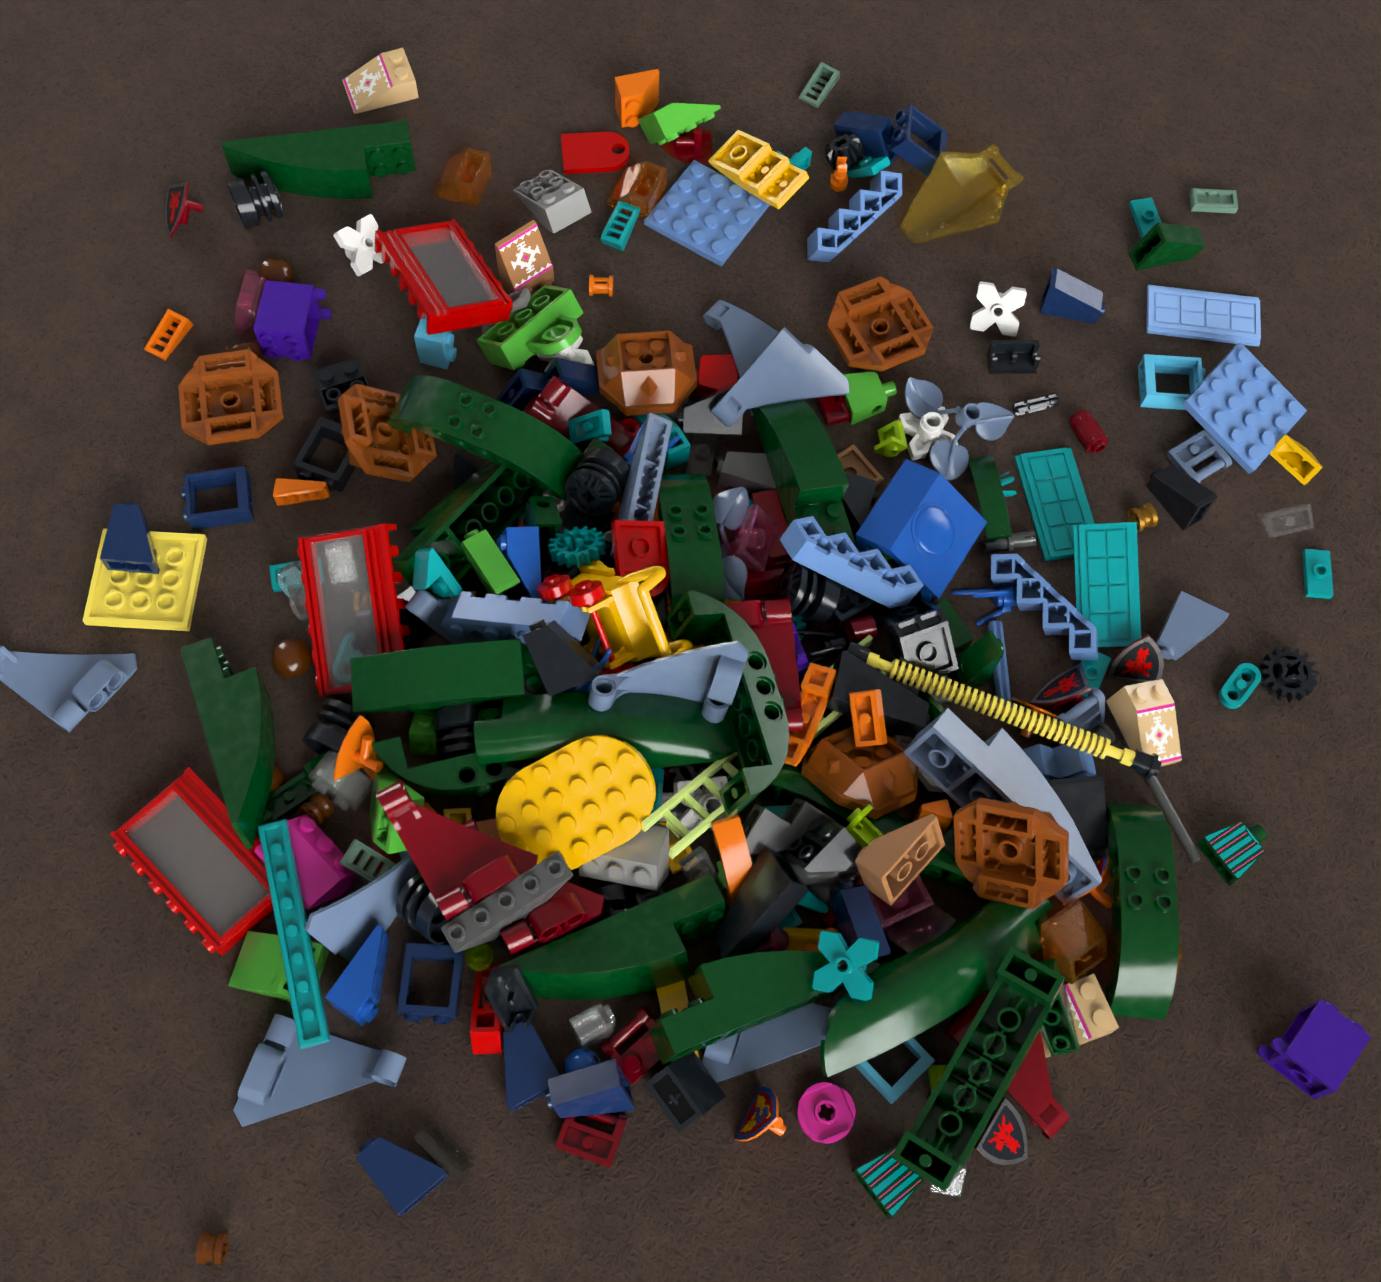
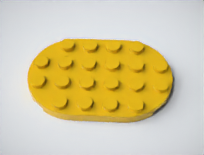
[496,735,656,870]

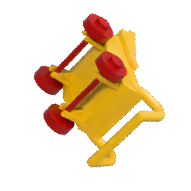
[537,559,693,675]

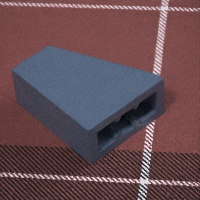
[1156,591,1229,660]

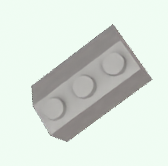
[579,823,669,891]

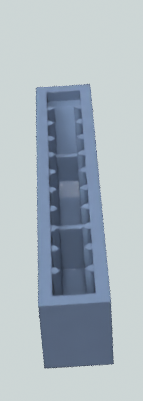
[610,413,672,558]

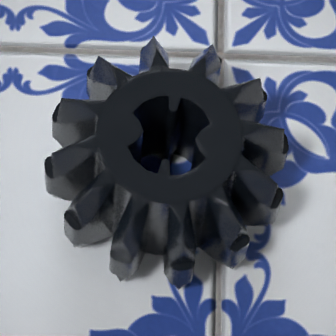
[825,133,864,170]

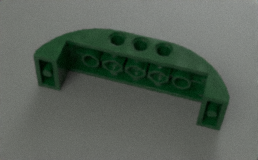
[386,375,585,500]
[656,473,725,645]
[667,590,789,817]
[372,737,542,799]
[1105,801,1179,1020]
[891,946,1065,1192]

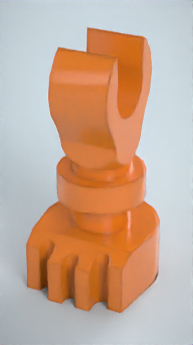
[830,157,848,192]

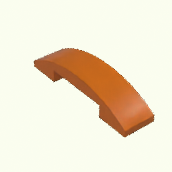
[784,662,836,767]
[711,814,752,908]

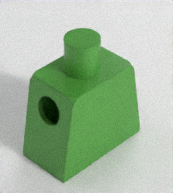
[842,371,897,425]

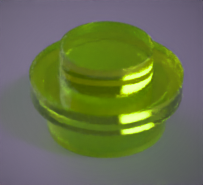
[465,944,493,971]

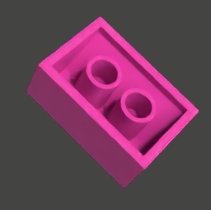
[254,814,357,910]

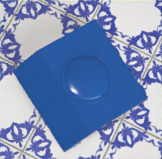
[856,459,987,604]

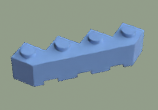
[807,171,902,262]
[779,516,924,608]
[991,554,1098,660]
[440,591,590,644]
[1023,743,1097,781]

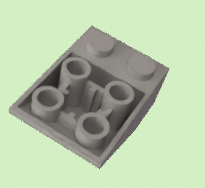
[513,169,592,234]

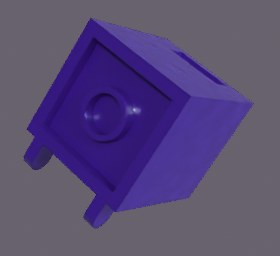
[253,280,332,361]
[1257,999,1371,1100]

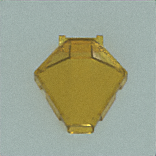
[900,144,1024,244]

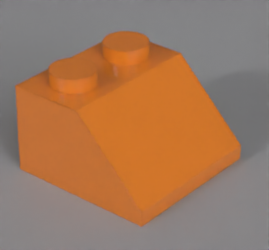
[615,69,659,128]

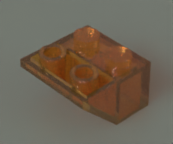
[434,148,492,206]
[607,161,667,219]
[1041,899,1108,984]

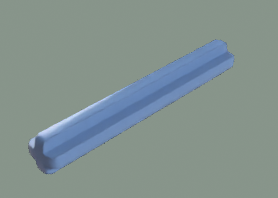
[988,620,1012,718]

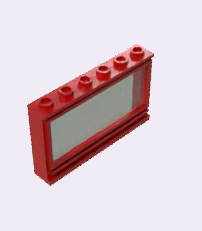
[374,219,513,335]
[297,523,410,696]
[110,767,273,956]

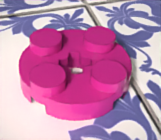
[796,1082,856,1144]

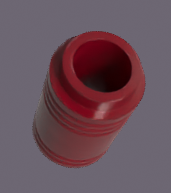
[1069,409,1108,454]

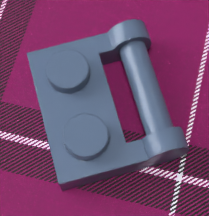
[1166,429,1232,483]
[1055,688,1105,746]

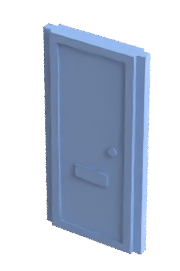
[1146,285,1261,347]

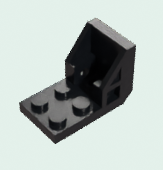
[865,595,959,686]

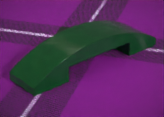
[968,455,1012,541]
[258,752,336,831]

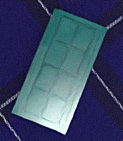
[1014,447,1095,561]
[1073,522,1141,647]

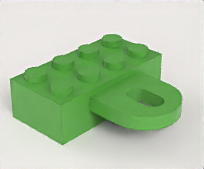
[476,284,583,370]

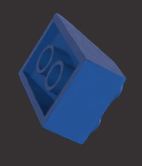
[496,527,541,599]
[325,924,390,1026]

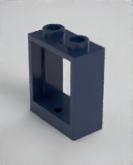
[891,104,948,176]
[181,466,254,530]
[397,943,466,1024]

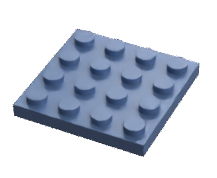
[644,160,770,267]
[1181,342,1307,474]

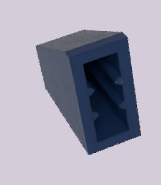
[834,110,898,168]
[1040,268,1106,324]
[100,502,160,574]
[829,881,891,957]
[503,1018,560,1113]
[546,1059,635,1118]
[355,1137,449,1217]

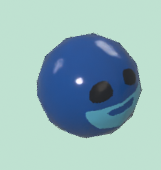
[564,1048,600,1074]

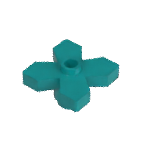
[812,930,880,1001]

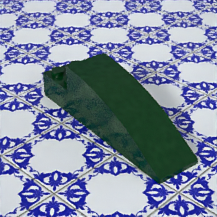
[221,120,416,199]
[751,399,856,546]
[392,461,543,599]
[180,637,275,850]
[350,639,569,713]
[500,874,726,1001]
[649,951,880,1065]

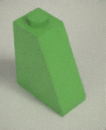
[461,529,520,595]

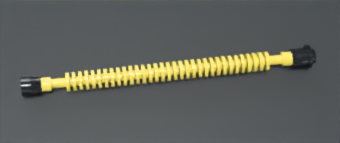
[847,642,1162,779]

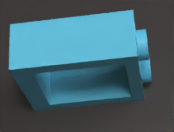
[1138,354,1205,410]
[855,1038,935,1105]

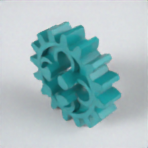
[548,526,606,568]

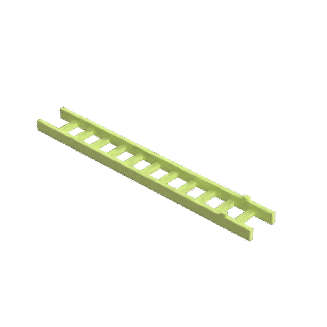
[641,635,900,859]

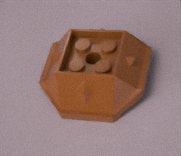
[826,276,934,371]
[596,331,697,416]
[178,349,284,445]
[338,384,437,483]
[801,726,919,819]
[954,798,1069,910]

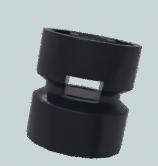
[595,884,632,922]

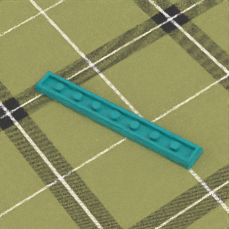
[258,819,331,1049]

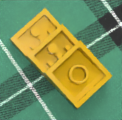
[708,130,809,209]

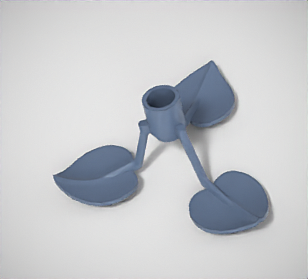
[904,377,1015,481]
[712,487,749,601]

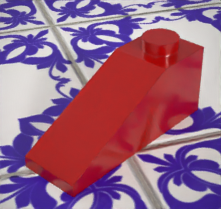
[470,964,504,1054]

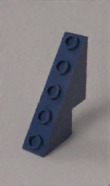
[497,358,600,411]

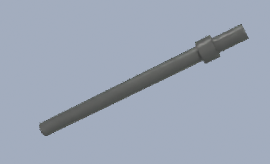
[1114,720,1202,863]

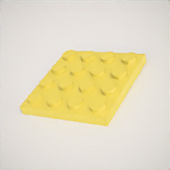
[83,529,207,631]

